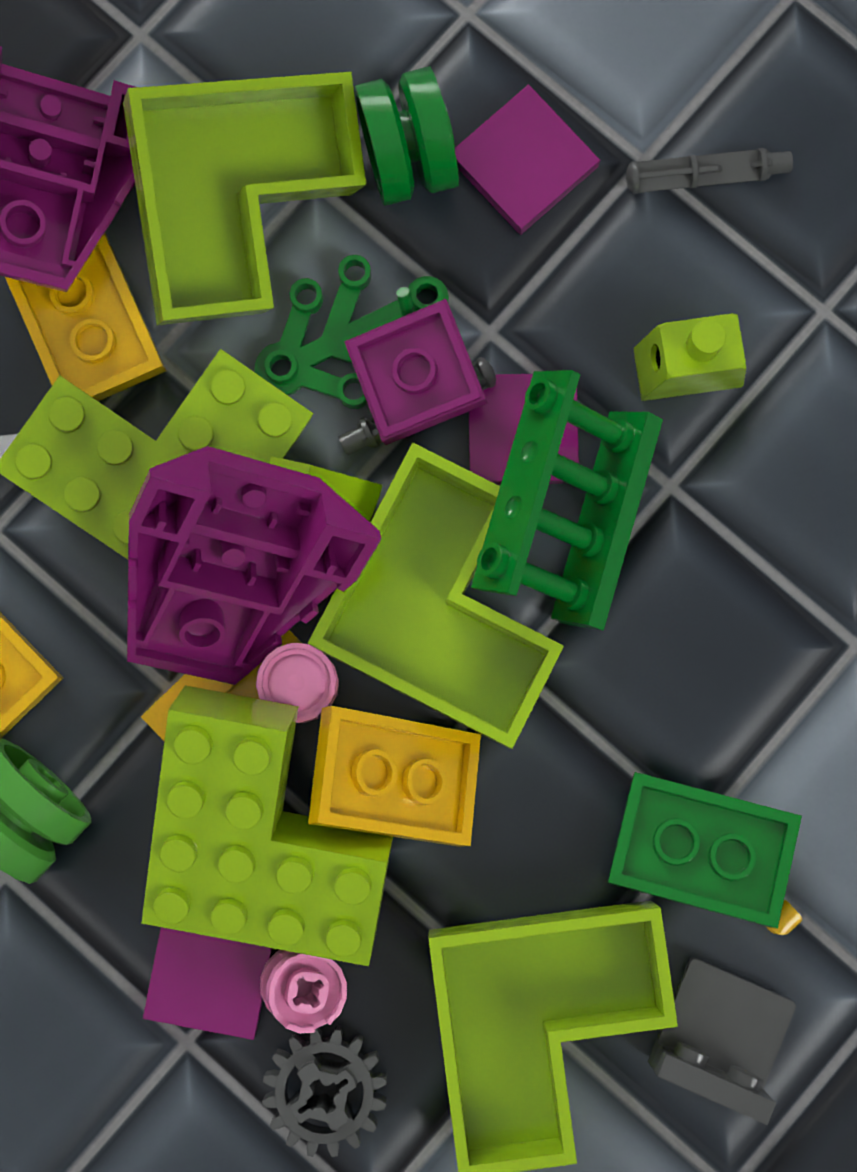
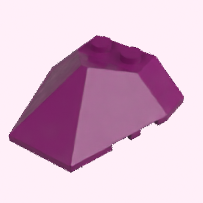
[0,46,136,292]
[127,446,381,685]

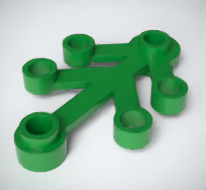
[255,255,449,409]

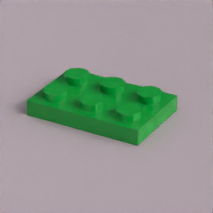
[607,772,802,929]

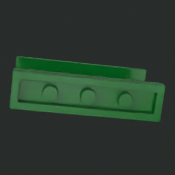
[471,370,663,631]

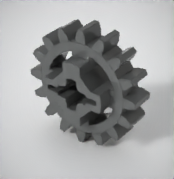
[262,1025,387,1157]

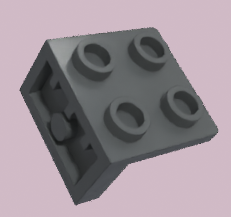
[647,957,796,1125]

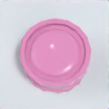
[256,643,339,723]
[260,950,347,1034]

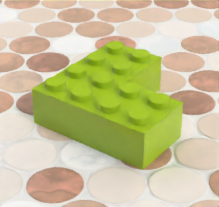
[123,72,366,326]
[0,349,314,559]
[308,442,564,749]
[141,685,393,966]
[428,900,678,1172]

